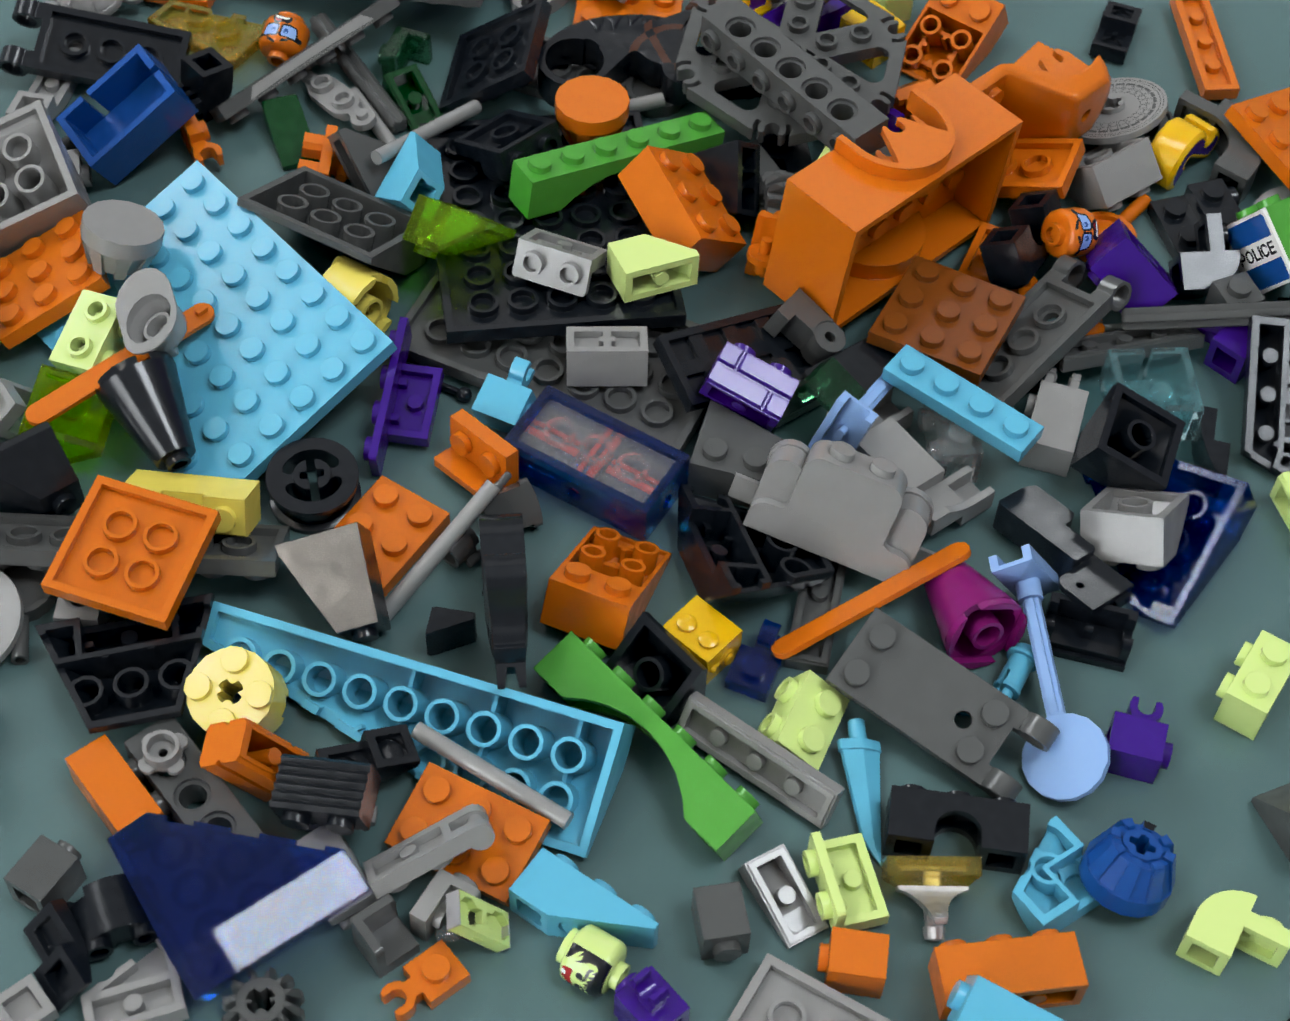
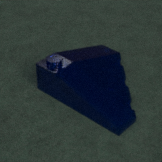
[1082,459,1257,629]
[107,812,371,1001]

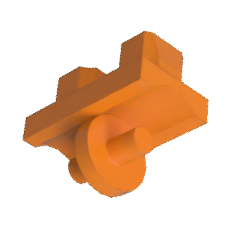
[297,124,349,182]
[744,209,779,278]

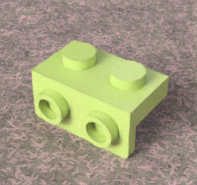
[758,670,850,770]
[802,831,889,930]

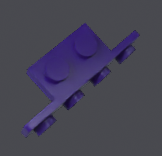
[363,317,444,477]

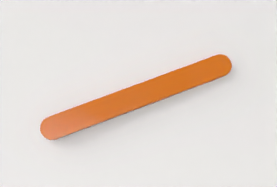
[25,303,215,426]
[771,542,971,660]

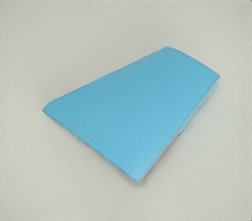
[1012,815,1100,935]

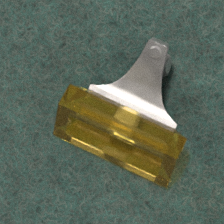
[881,855,982,941]

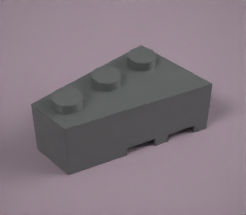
[688,400,783,508]

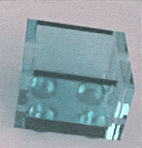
[1099,347,1204,441]

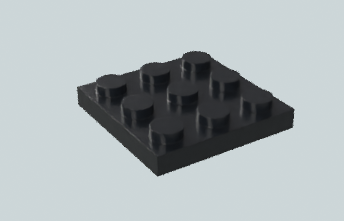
[438,0,552,114]

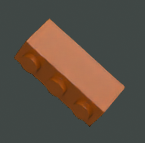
[928,929,1089,1020]

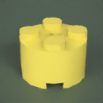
[323,256,399,334]
[184,646,289,733]

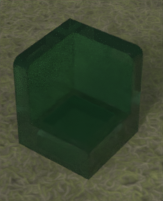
[794,356,866,412]

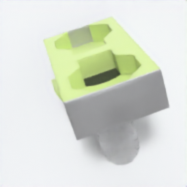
[435,889,511,953]

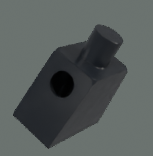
[693,140,760,218]

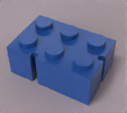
[55,43,198,186]

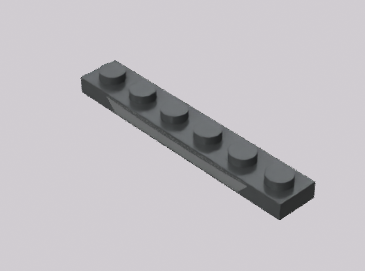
[209,0,401,125]

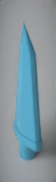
[837,718,881,866]

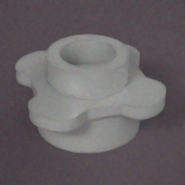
[138,730,188,776]

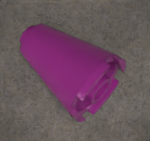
[924,561,1027,669]

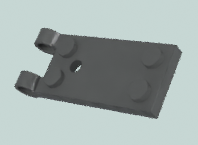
[976,255,1132,407]
[825,607,1060,800]

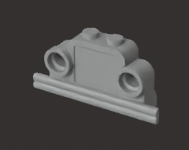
[727,439,936,581]

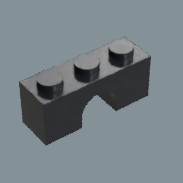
[979,189,1062,289]
[882,784,1030,875]

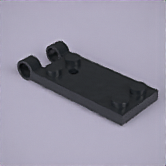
[0,0,193,86]

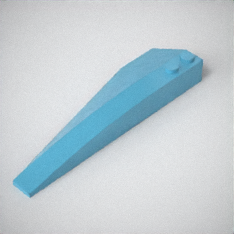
[202,601,636,858]

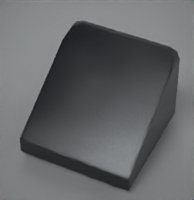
[426,607,477,656]

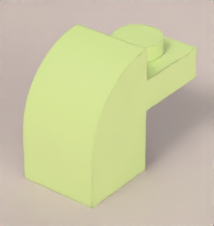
[1175,890,1290,976]

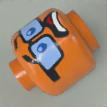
[259,11,310,67]
[1041,207,1099,258]

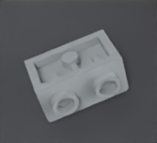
[512,228,607,297]

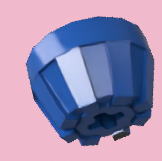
[1078,818,1176,918]

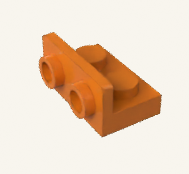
[434,409,519,495]

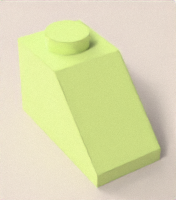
[606,234,700,303]

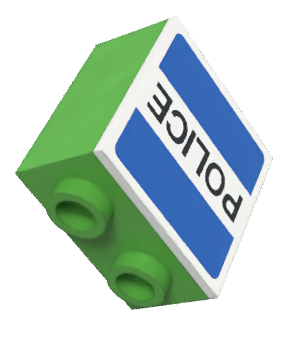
[1226,194,1290,294]

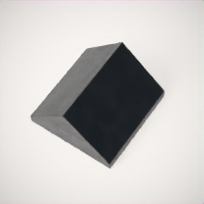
[606,612,707,728]

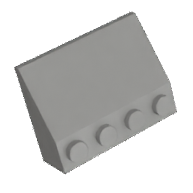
[0,99,91,258]

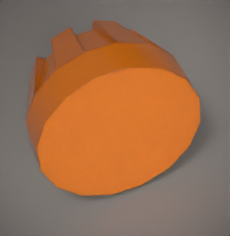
[555,75,630,145]

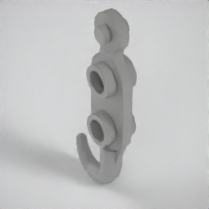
[301,57,377,131]

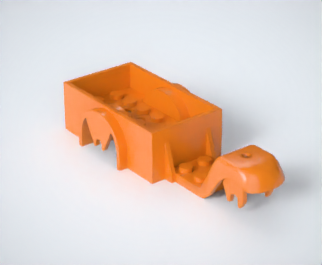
[763,48,1111,328]

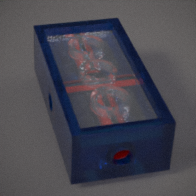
[504,385,690,541]

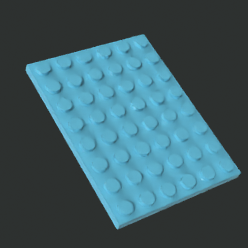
[36,160,397,480]

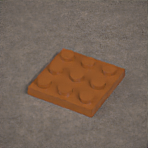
[867,256,1026,386]

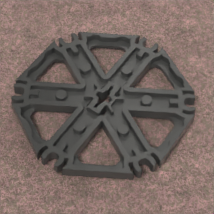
[675,0,907,147]

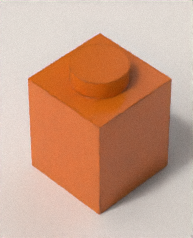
[816,926,890,999]

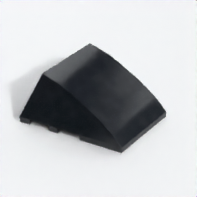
[677,483,835,603]
[35,593,215,734]

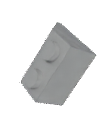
[1067,137,1163,212]
[1080,487,1189,571]

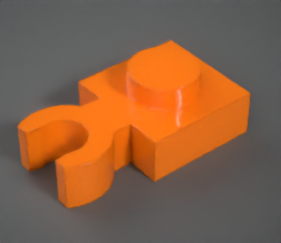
[380,939,471,1021]

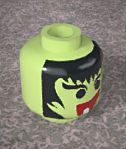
[556,924,631,997]

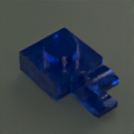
[725,619,782,702]

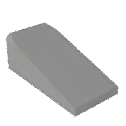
[738,843,829,949]

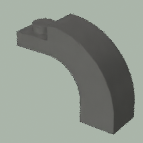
[1173,89,1262,206]

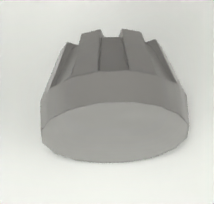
[80,199,165,280]

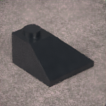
[1070,382,1186,491]
[0,421,85,516]

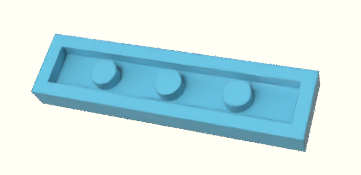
[881,344,1044,462]

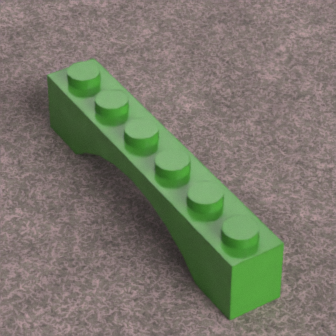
[508,111,725,220]
[533,631,763,862]

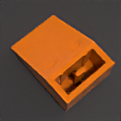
[901,0,1009,85]
[540,526,672,650]

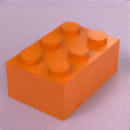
[617,146,747,272]

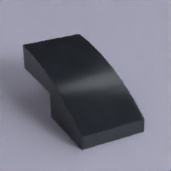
[1089,0,1143,65]
[1191,405,1231,500]
[314,724,421,782]
[23,898,92,1012]

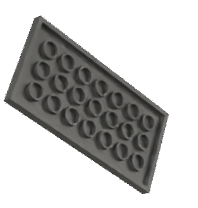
[395,270,708,464]

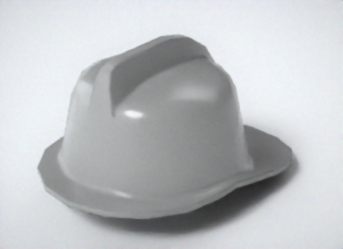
[115,268,187,357]

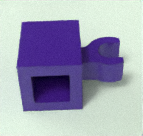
[1196,326,1248,385]
[1106,696,1173,784]
[614,965,690,1021]

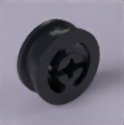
[265,437,361,535]

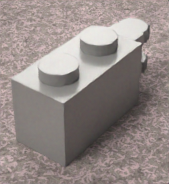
[1018,368,1089,477]

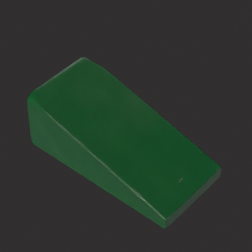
[382,64,443,131]
[261,94,319,171]

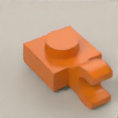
[180,115,224,167]

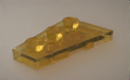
[147,0,266,71]

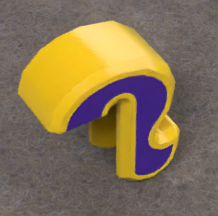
[1151,114,1219,190]

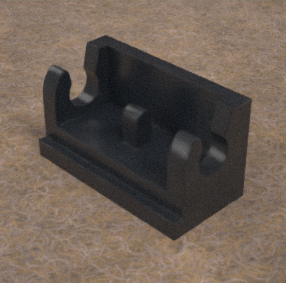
[1045,591,1139,672]

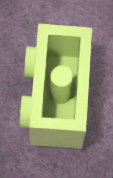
[48,289,125,379]
[1213,629,1290,741]

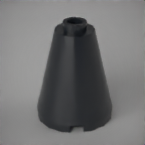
[95,351,196,472]

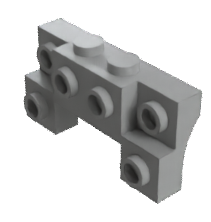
[826,389,995,536]

